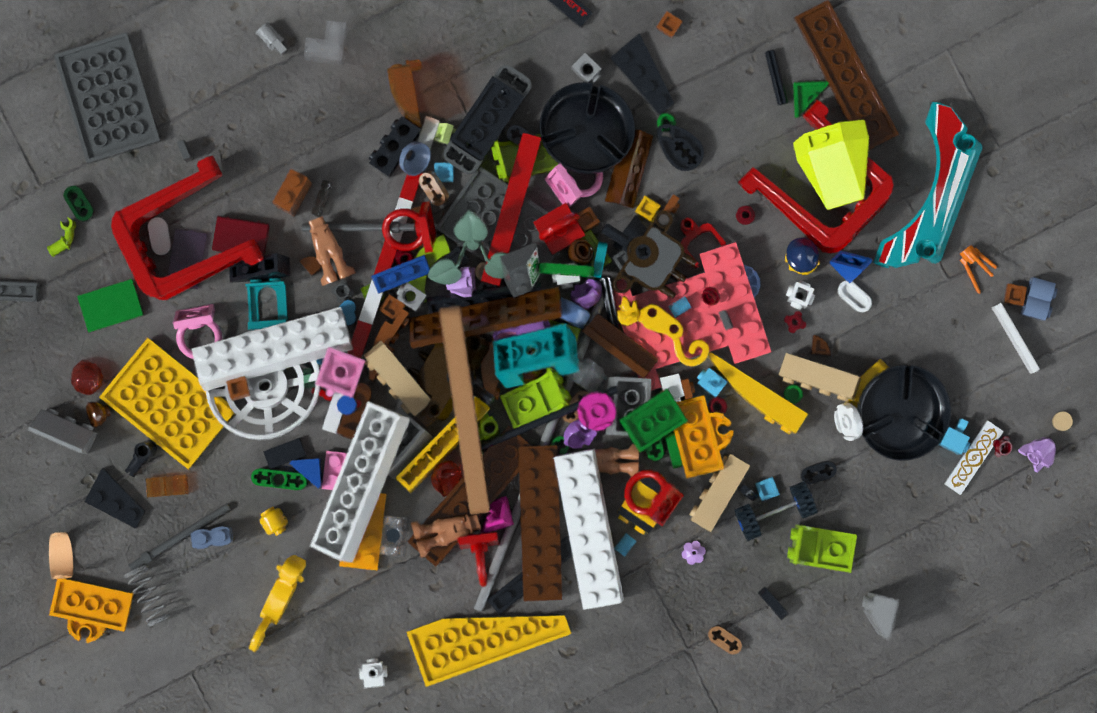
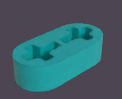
[594,241,608,278]

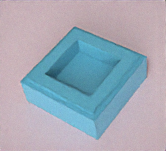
[434,163,454,182]
[755,477,780,501]

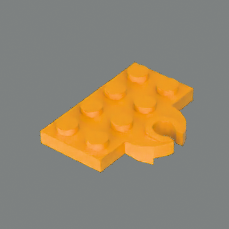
[673,395,733,479]
[339,493,386,571]
[49,578,134,643]

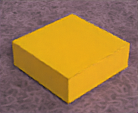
[635,195,661,222]

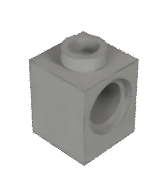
[572,53,601,84]
[396,283,427,312]

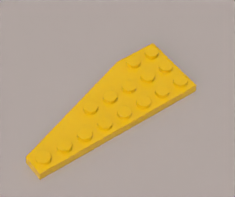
[407,615,571,687]

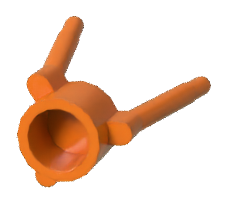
[960,245,997,294]

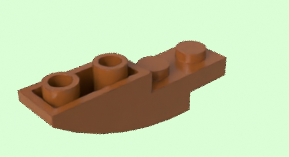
[369,309,410,382]
[481,331,501,403]

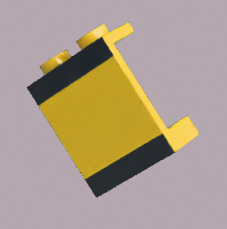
[617,478,661,535]

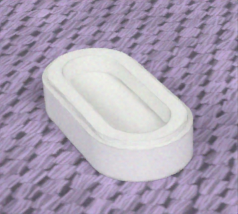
[148,217,172,256]
[838,281,872,313]

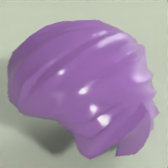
[571,279,602,310]
[563,419,598,449]

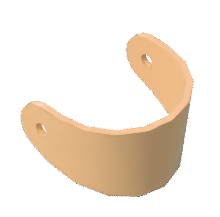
[49,532,73,579]

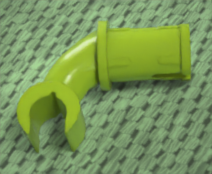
[47,217,76,257]

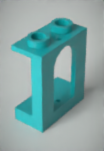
[245,278,288,331]

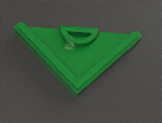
[793,81,829,118]

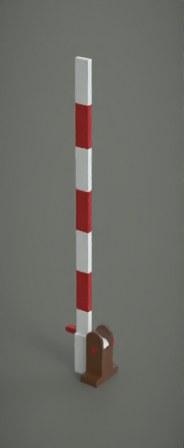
[311,116,440,440]

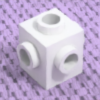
[786,281,815,310]
[359,658,388,688]

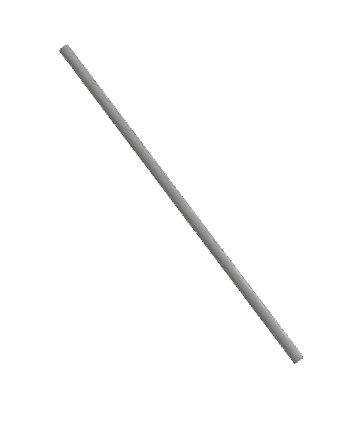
[474,291,605,612]

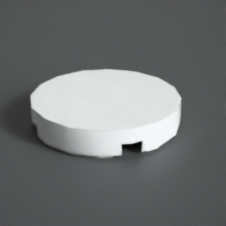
[834,402,863,441]

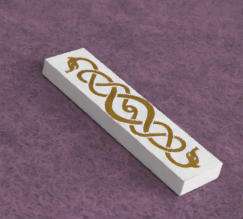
[944,421,1004,495]

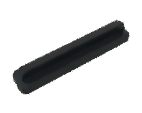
[765,50,788,106]
[601,276,621,330]

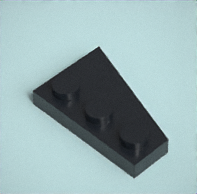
[84,468,145,528]

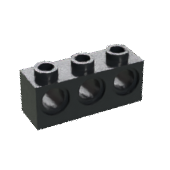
[369,116,421,178]

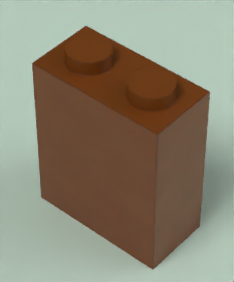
[272,169,312,217]

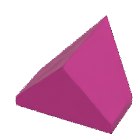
[479,496,514,535]

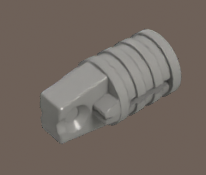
[256,22,287,55]

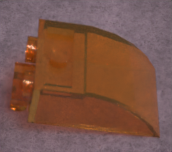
[387,59,422,129]

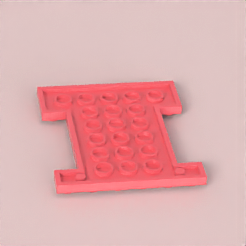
[614,242,772,391]

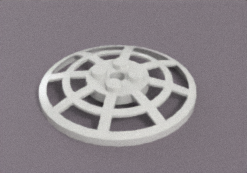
[206,329,320,440]

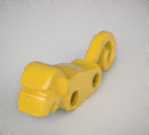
[617,296,709,366]
[249,555,306,652]

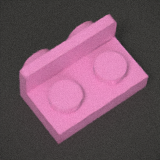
[322,451,347,490]

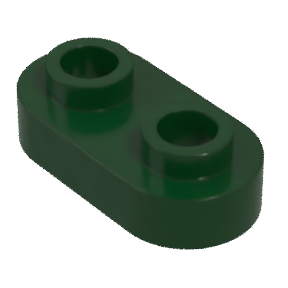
[63,186,94,222]

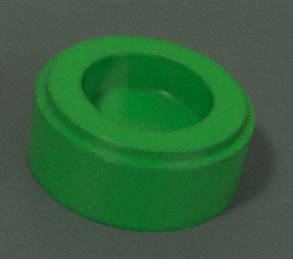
[783,385,803,404]

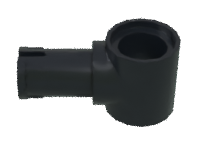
[125,441,157,477]

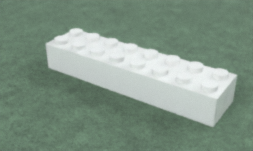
[192,307,353,391]
[310,402,410,562]
[554,448,624,610]

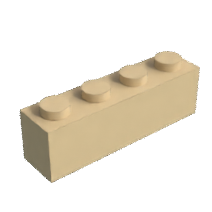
[363,341,431,416]
[779,353,861,402]
[689,454,750,532]

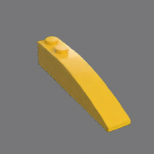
[708,352,808,435]
[396,397,491,494]

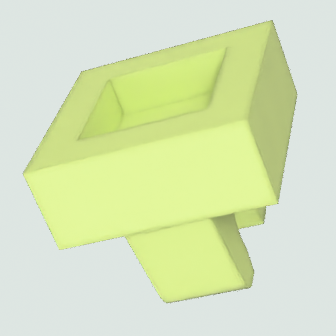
[433,123,456,144]

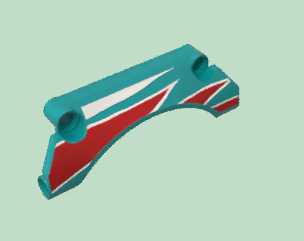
[873,102,982,268]

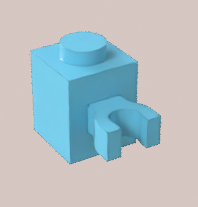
[697,368,728,397]
[938,418,970,455]

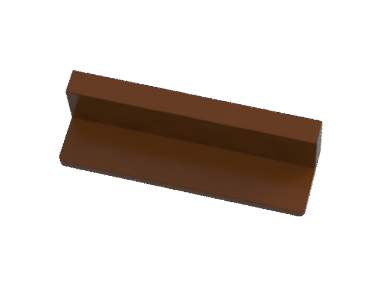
[605,130,653,209]
[582,314,658,378]

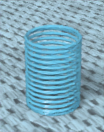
[668,296,692,318]
[614,533,637,556]

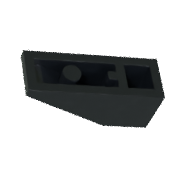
[229,253,291,283]

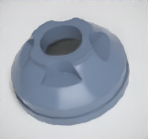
[399,141,431,176]

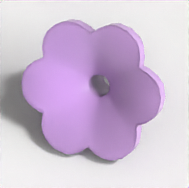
[682,541,706,565]

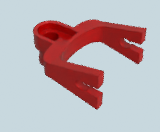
[680,218,726,269]

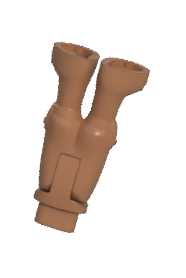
[308,216,356,286]
[595,444,639,477]
[411,514,481,558]

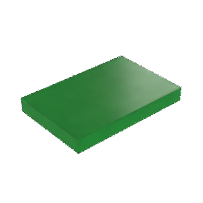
[77,279,144,333]
[619,388,688,452]

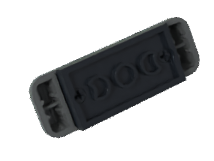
[444,65,531,174]

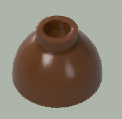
[568,239,594,265]
[86,402,111,428]

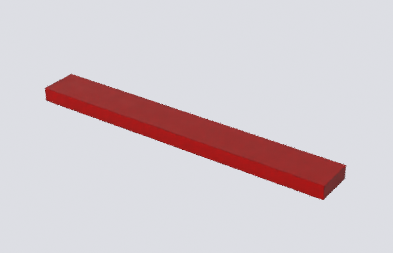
[481,133,542,286]

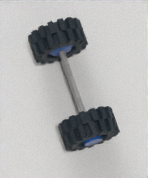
[734,481,818,541]

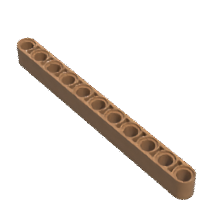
[440,306,490,515]

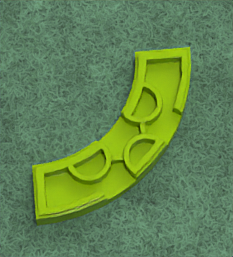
[406,235,450,302]

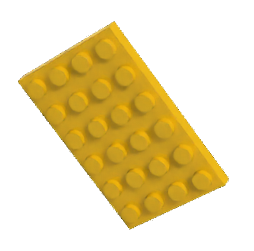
[99,338,235,470]

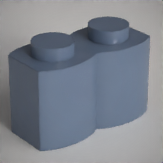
[1021,277,1057,321]
[191,526,234,549]

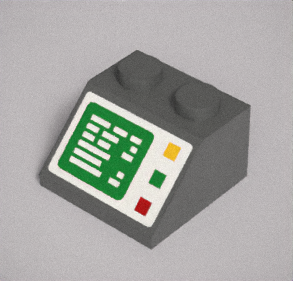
[500,243,541,297]

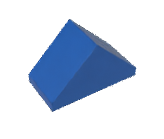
[830,251,873,284]
[289,459,322,489]

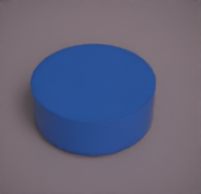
[337,396,357,415]

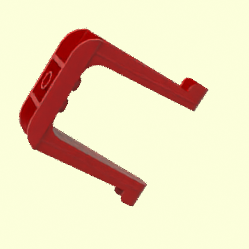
[738,100,893,254]
[111,156,264,301]

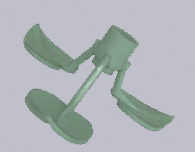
[428,210,507,285]

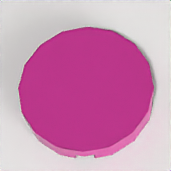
[578,392,616,431]

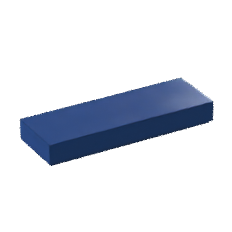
[371,255,430,294]

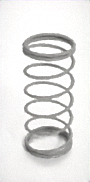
[124,565,171,627]

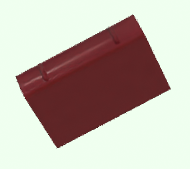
[212,215,270,256]

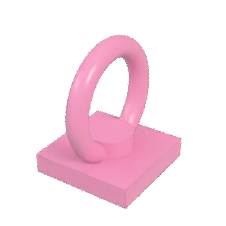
[545,163,603,208]
[173,304,223,359]
[315,347,365,398]

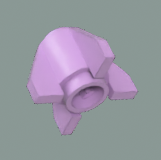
[446,267,477,297]
[1018,437,1056,473]

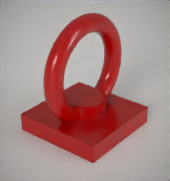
[382,201,437,253]
[533,203,586,255]
[624,470,684,527]
[458,533,499,587]

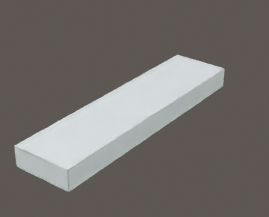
[992,303,1040,374]

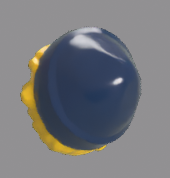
[785,237,820,275]

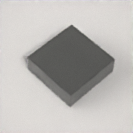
[177,140,193,162]
[718,310,733,331]

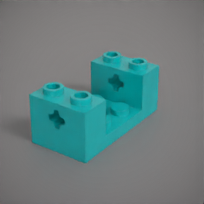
[493,324,579,389]

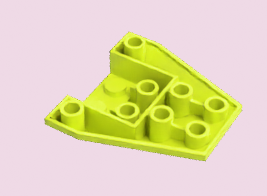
[793,120,869,210]

